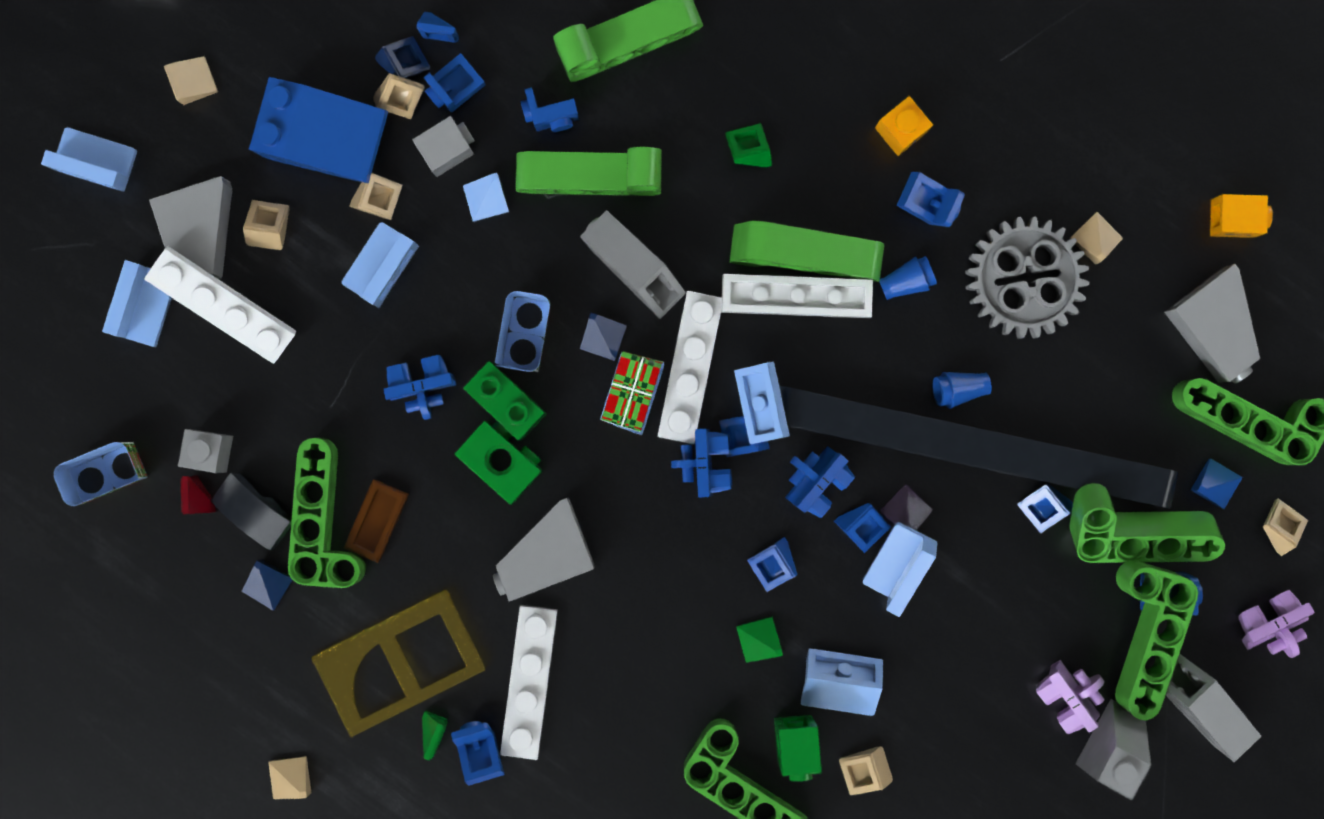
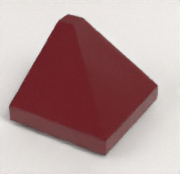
[181,476,217,514]

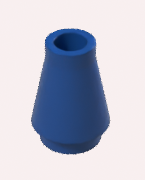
[879,256,937,300]
[933,372,992,409]

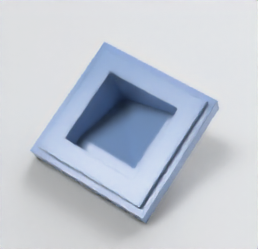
[463,173,509,222]

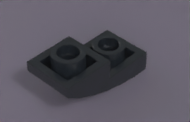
[211,472,292,550]

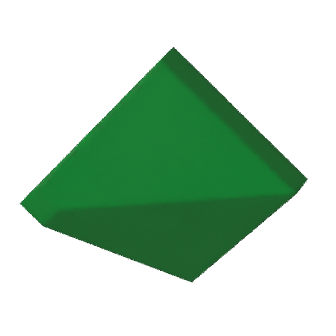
[725,123,772,167]
[736,617,783,663]
[422,711,448,760]

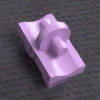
[1238,590,1315,658]
[1036,660,1105,734]

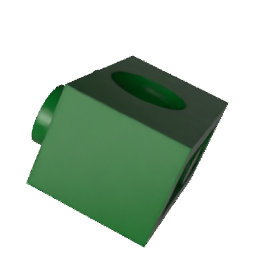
[463,361,547,441]
[454,421,543,505]
[774,715,821,781]

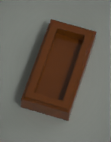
[344,479,409,563]

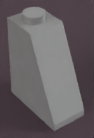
[149,176,232,279]
[580,210,686,319]
[1164,264,1260,384]
[493,497,595,601]
[1166,653,1262,762]
[1075,699,1151,800]

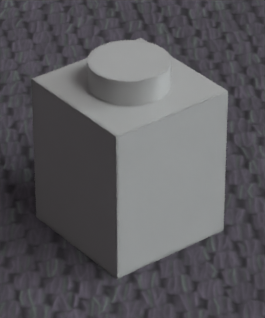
[412,116,475,177]
[178,429,233,473]

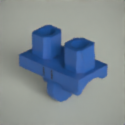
[383,355,456,420]
[671,429,733,497]
[785,446,855,518]

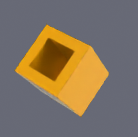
[875,96,933,156]
[1210,194,1273,238]

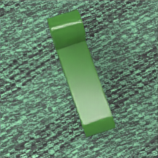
[553,0,704,82]
[516,147,662,196]
[729,221,885,282]
[1172,378,1324,466]
[288,438,366,588]
[1070,483,1225,563]
[1115,560,1198,720]
[684,719,808,819]

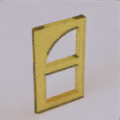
[312,590,486,737]

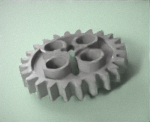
[965,217,1089,339]

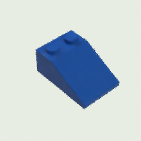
[249,77,388,184]

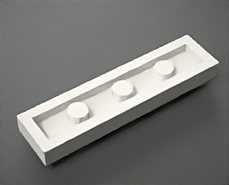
[144,246,296,364]
[721,274,873,318]
[658,291,722,444]
[500,605,558,760]

